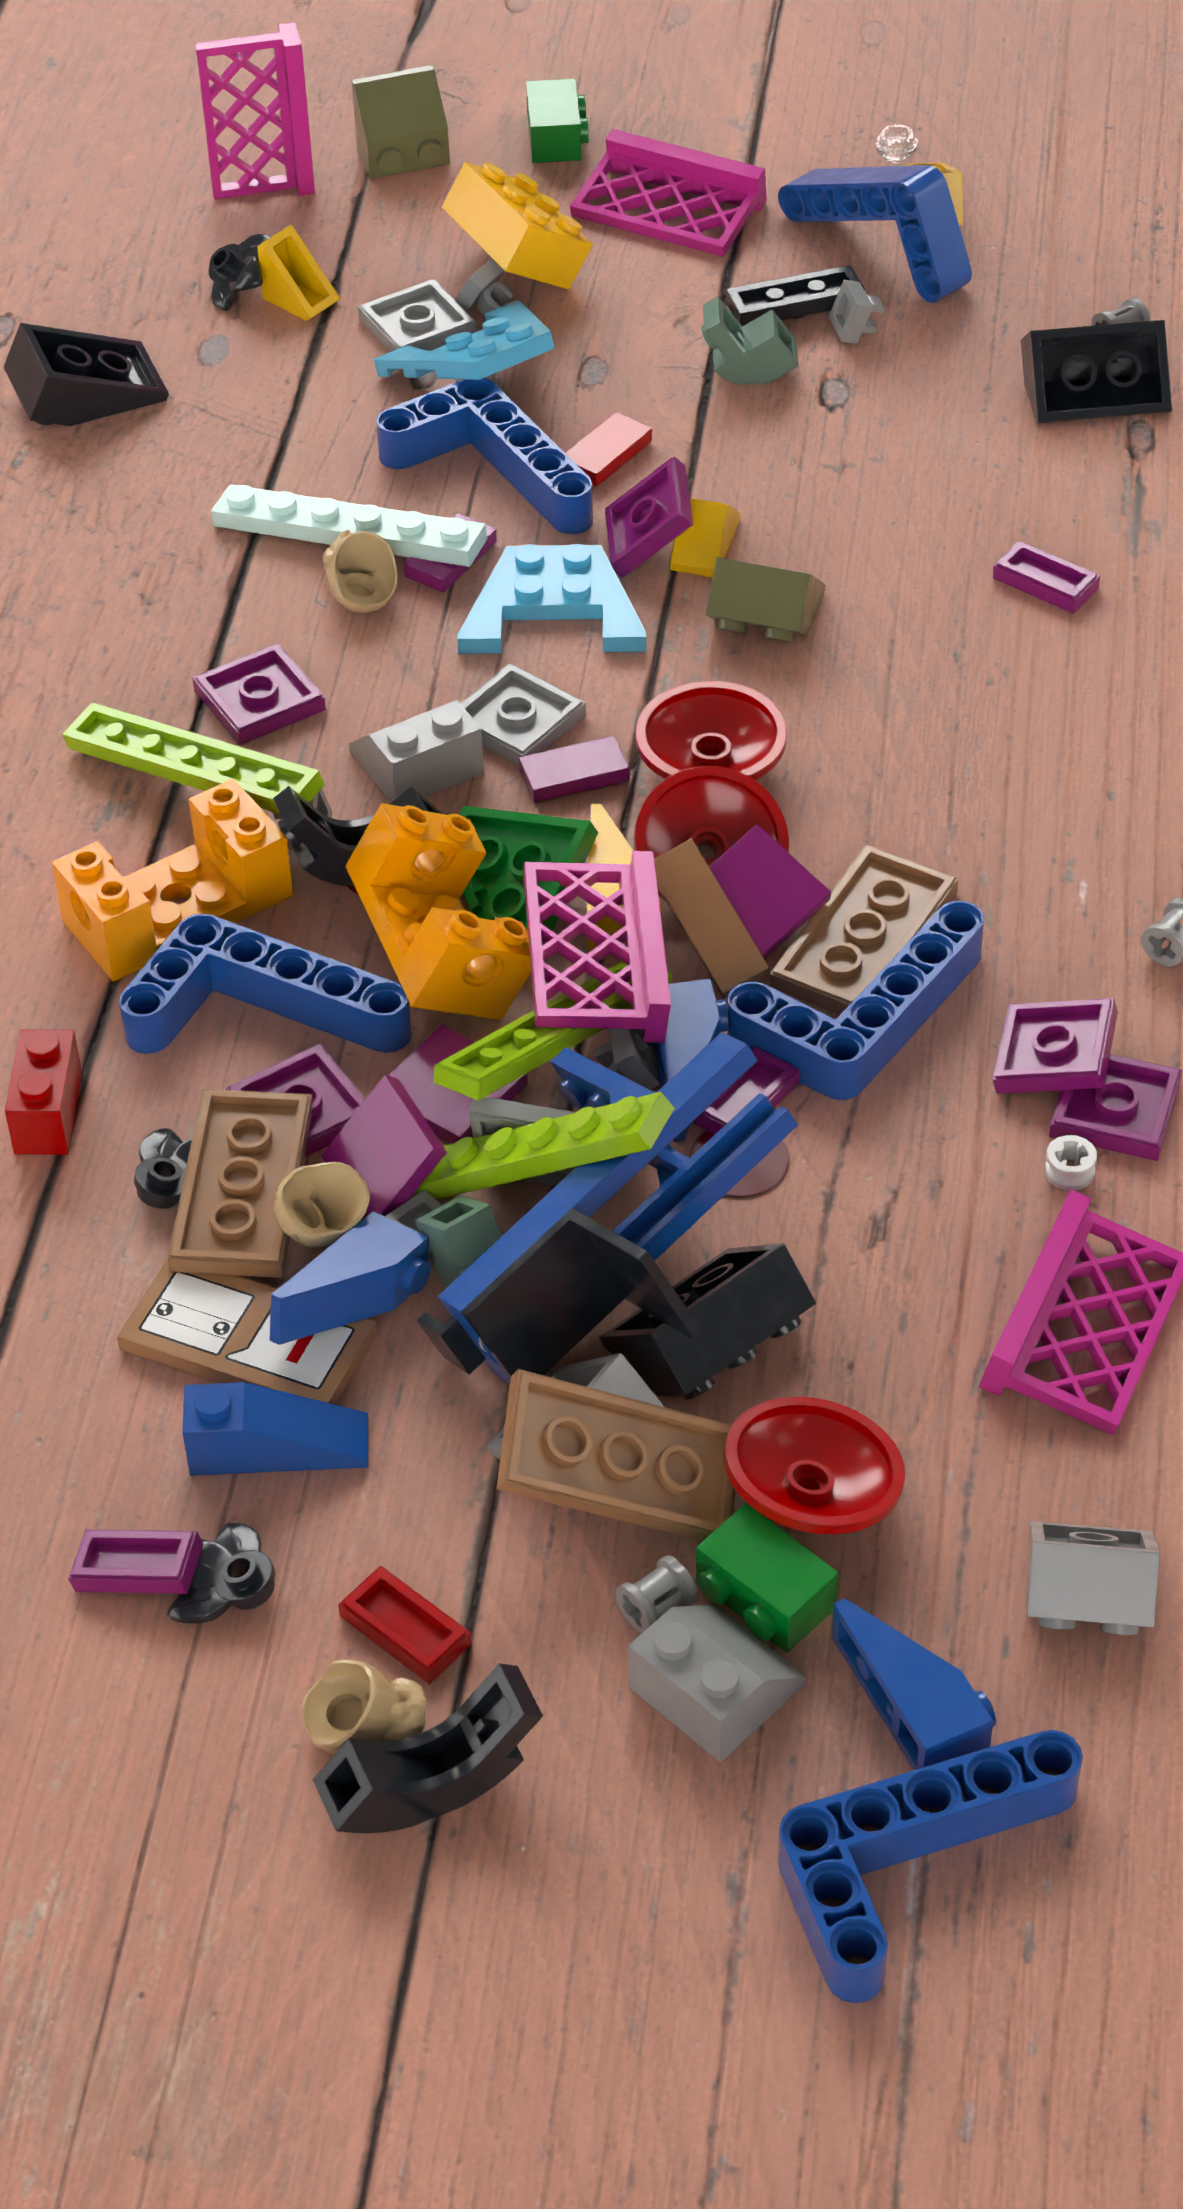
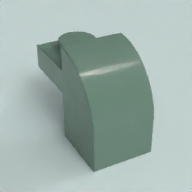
[701,296,798,384]
[415,1195,501,1288]

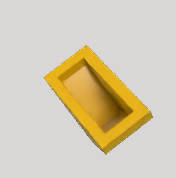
[257,224,341,321]
[670,498,740,578]

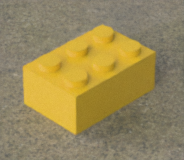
[442,162,593,290]

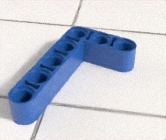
[778,165,972,303]
[376,378,593,534]
[727,901,984,1100]
[119,914,412,1054]
[778,1730,1083,2003]

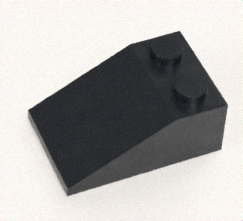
[3,323,169,426]

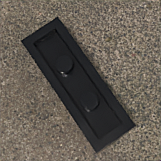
[726,265,865,327]

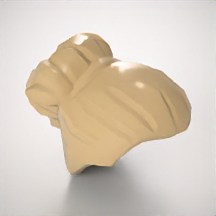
[323,529,397,613]
[273,1162,370,1248]
[302,1660,426,1754]

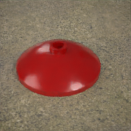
[636,681,787,780]
[634,766,789,901]
[723,1396,905,1535]

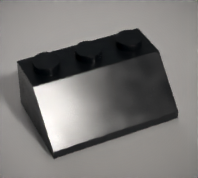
[1020,320,1172,423]
[599,1243,816,1400]

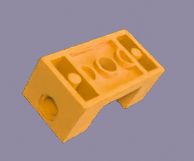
[52,778,293,982]
[345,803,531,1020]

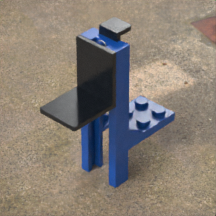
[416,1032,798,1384]

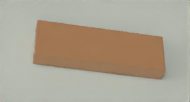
[654,838,770,999]

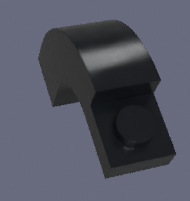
[273,786,441,886]
[313,1663,543,1833]

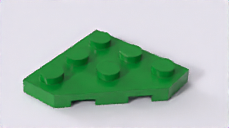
[459,806,599,946]

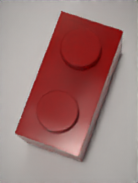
[5,1029,82,1155]

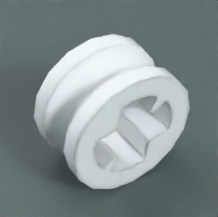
[1045,1135,1097,1191]

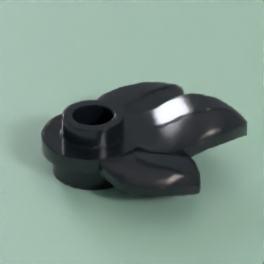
[208,234,270,311]
[134,1128,192,1209]
[167,1523,275,1623]

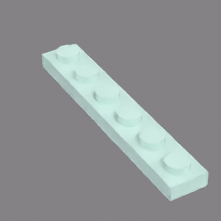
[211,484,487,567]

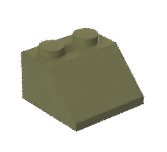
[352,65,450,179]
[705,557,826,643]

